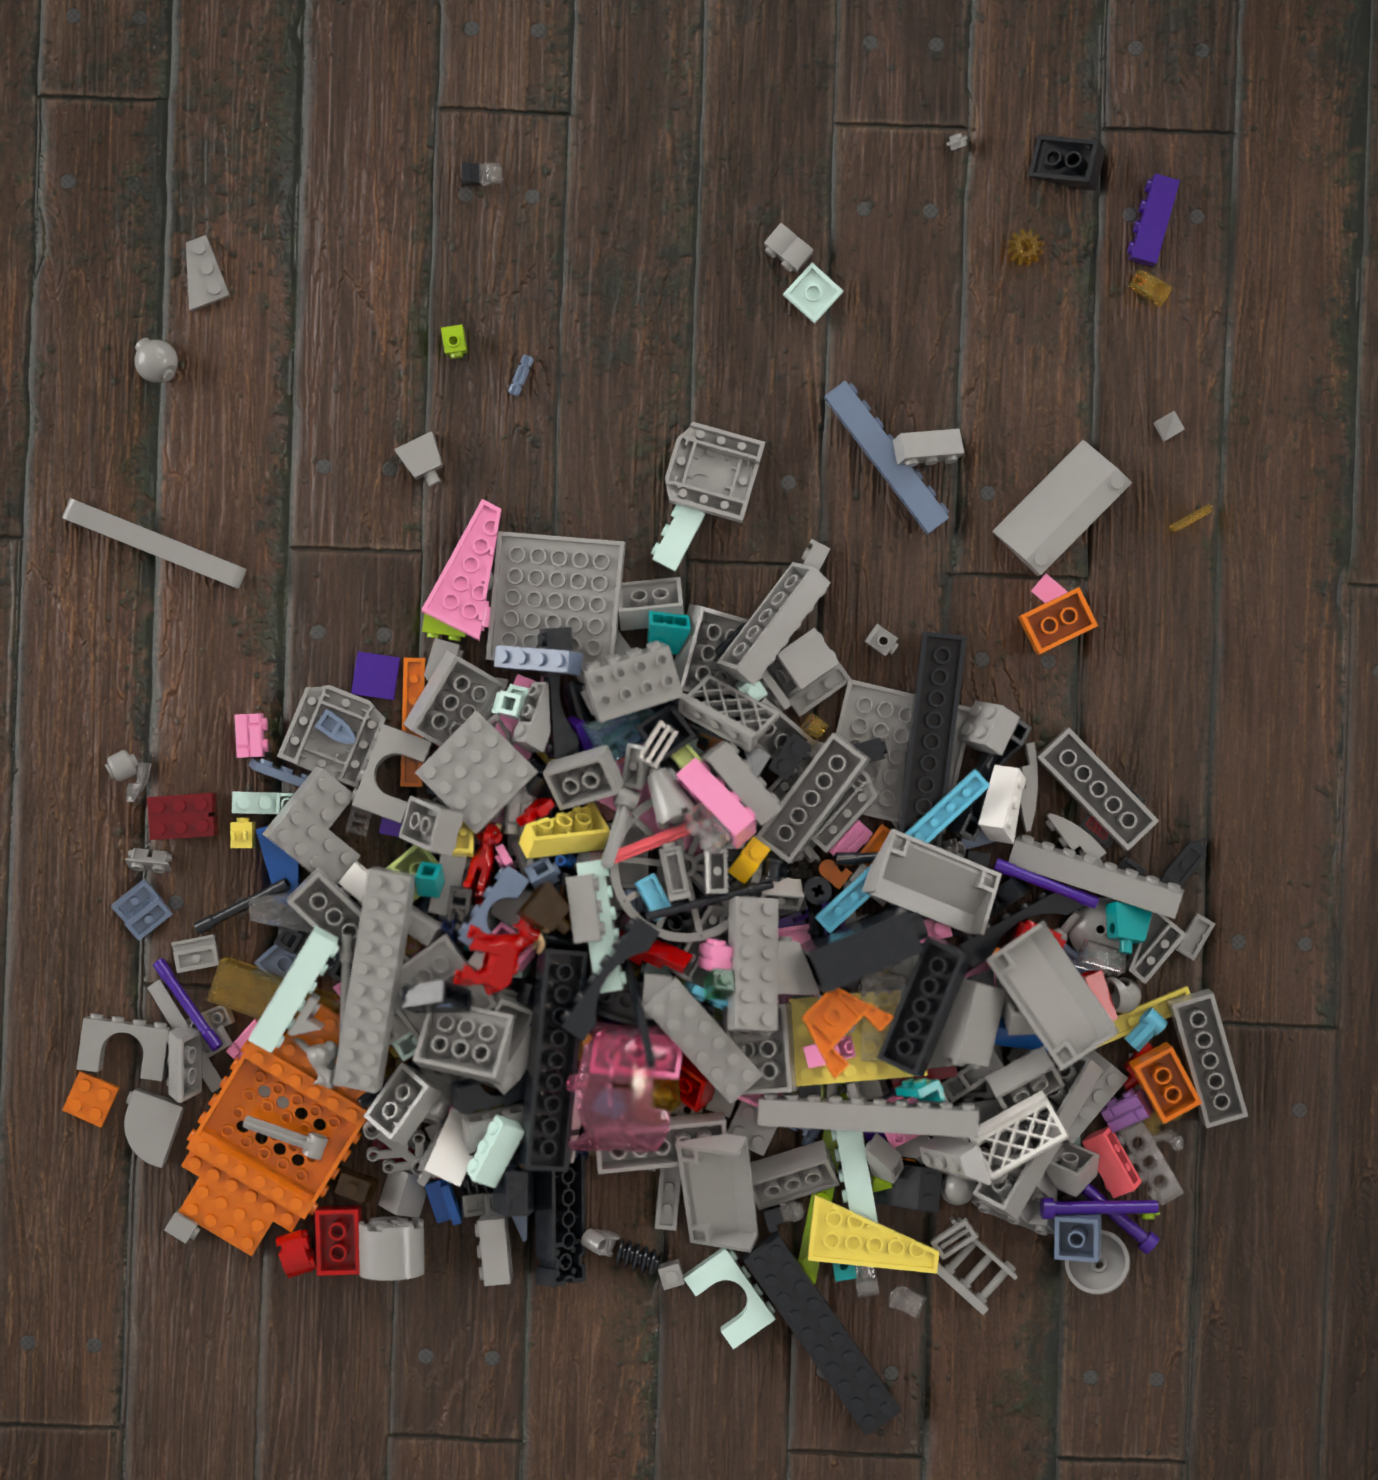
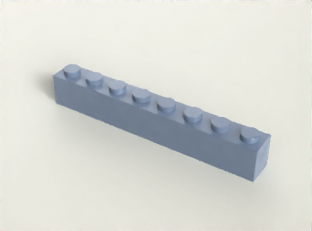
[824,381,949,535]

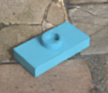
[634,873,672,922]

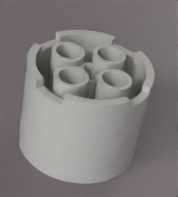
[359,1216,425,1281]

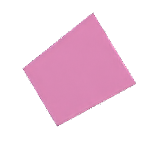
[1031,574,1068,603]

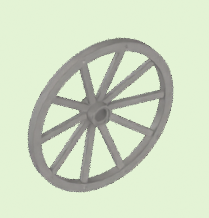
[609,791,762,942]

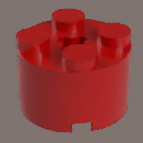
[276,1229,317,1279]

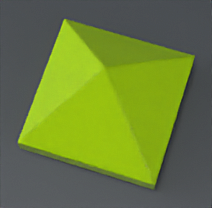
[869,1171,893,1192]

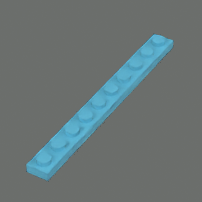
[815,769,990,933]

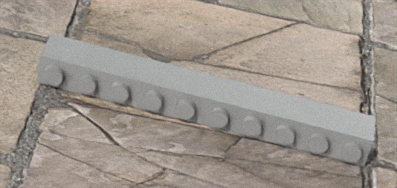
[758,1093,979,1138]

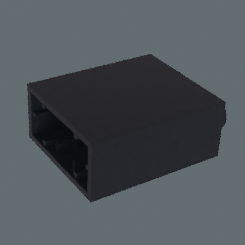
[800,905,928,994]

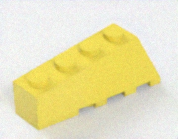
[519,801,610,859]

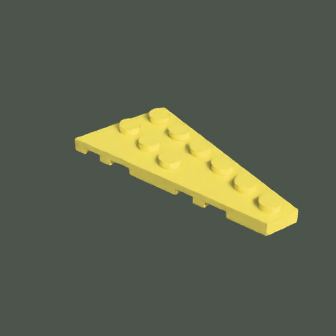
[807,1194,939,1274]

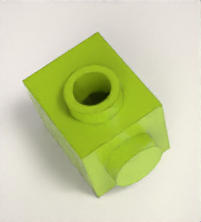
[441,324,468,359]

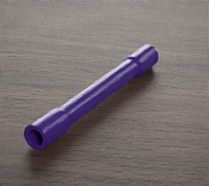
[993,858,1099,909]
[152,958,223,1052]

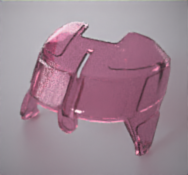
[567,1022,674,1153]

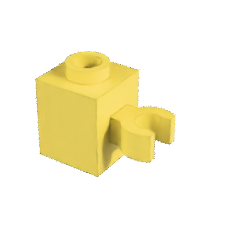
[230,818,256,848]

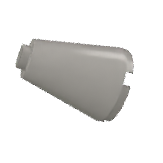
[647,766,699,830]

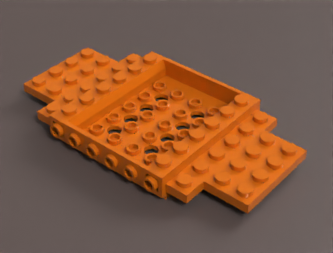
[178,996,371,1257]

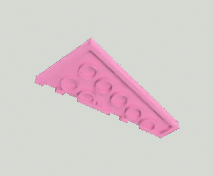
[422,499,501,641]

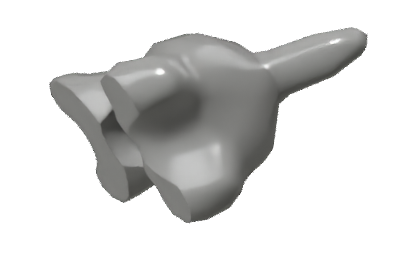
[294,1037,339,1089]

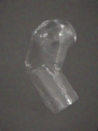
[1152,1130,1184,1151]

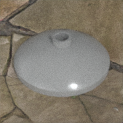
[1068,897,1122,962]
[1065,1230,1130,1295]

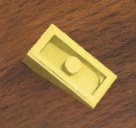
[452,822,475,857]

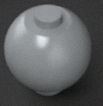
[134,338,178,383]

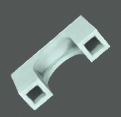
[684,1248,776,1349]

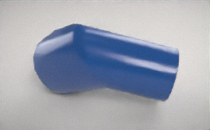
[554,854,577,869]

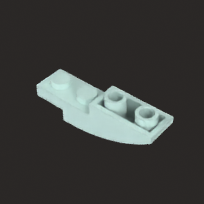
[232,791,294,814]

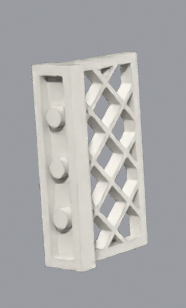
[968,1090,1069,1181]

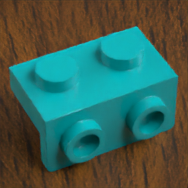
[895,1078,945,1102]

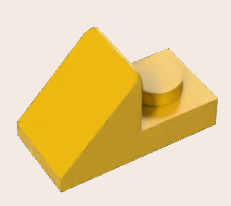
[727,836,771,884]

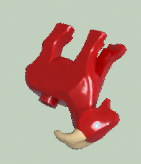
[462,821,503,907]
[453,919,545,996]

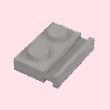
[171,934,221,973]

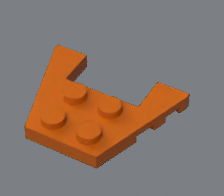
[801,988,894,1079]

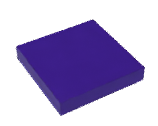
[351,651,401,700]

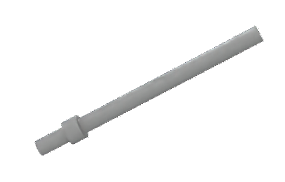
[339,934,353,1044]

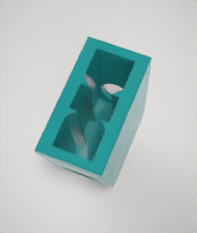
[647,611,691,655]
[1105,902,1152,955]

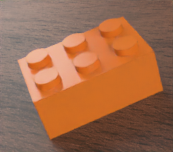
[1018,587,1098,655]
[1128,1042,1202,1124]

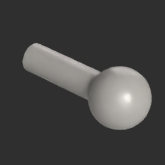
[1054,910,1081,941]

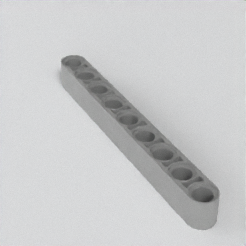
[62,498,247,589]

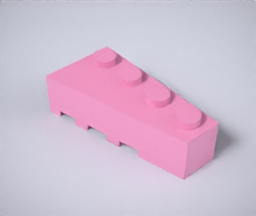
[676,757,756,849]

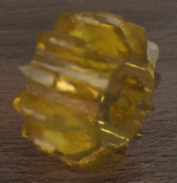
[1007,229,1044,266]

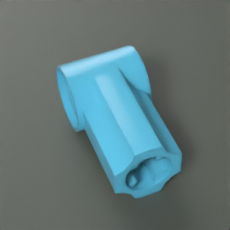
[1124,1007,1168,1052]

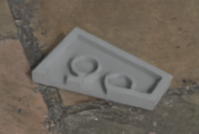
[186,235,230,311]

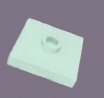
[783,263,844,324]

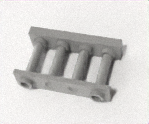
[937,1216,1018,1315]

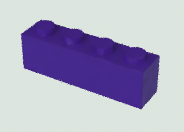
[1127,173,1180,267]

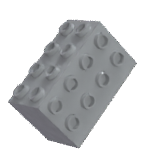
[581,641,684,723]

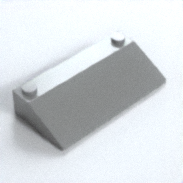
[992,440,1132,576]
[862,829,1002,935]
[986,921,1119,1070]
[676,1134,759,1253]

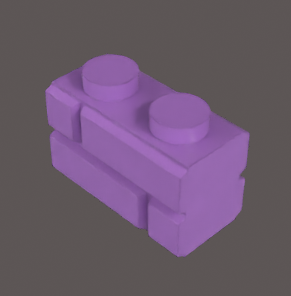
[1101,1088,1154,1133]

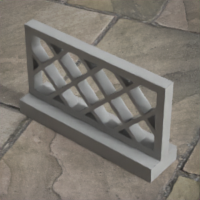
[678,674,780,752]

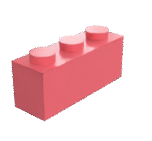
[1082,1126,1142,1198]

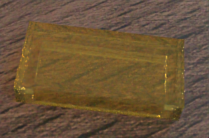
[1168,503,1213,533]

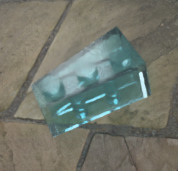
[582,708,655,762]

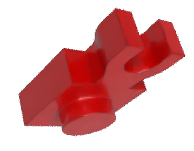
[516,798,555,827]

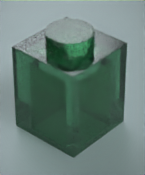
[704,968,736,1000]

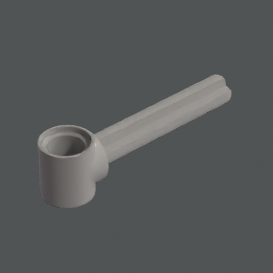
[601,786,640,869]
[243,1115,328,1160]

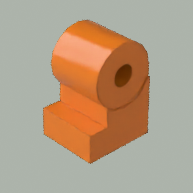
[819,859,852,889]

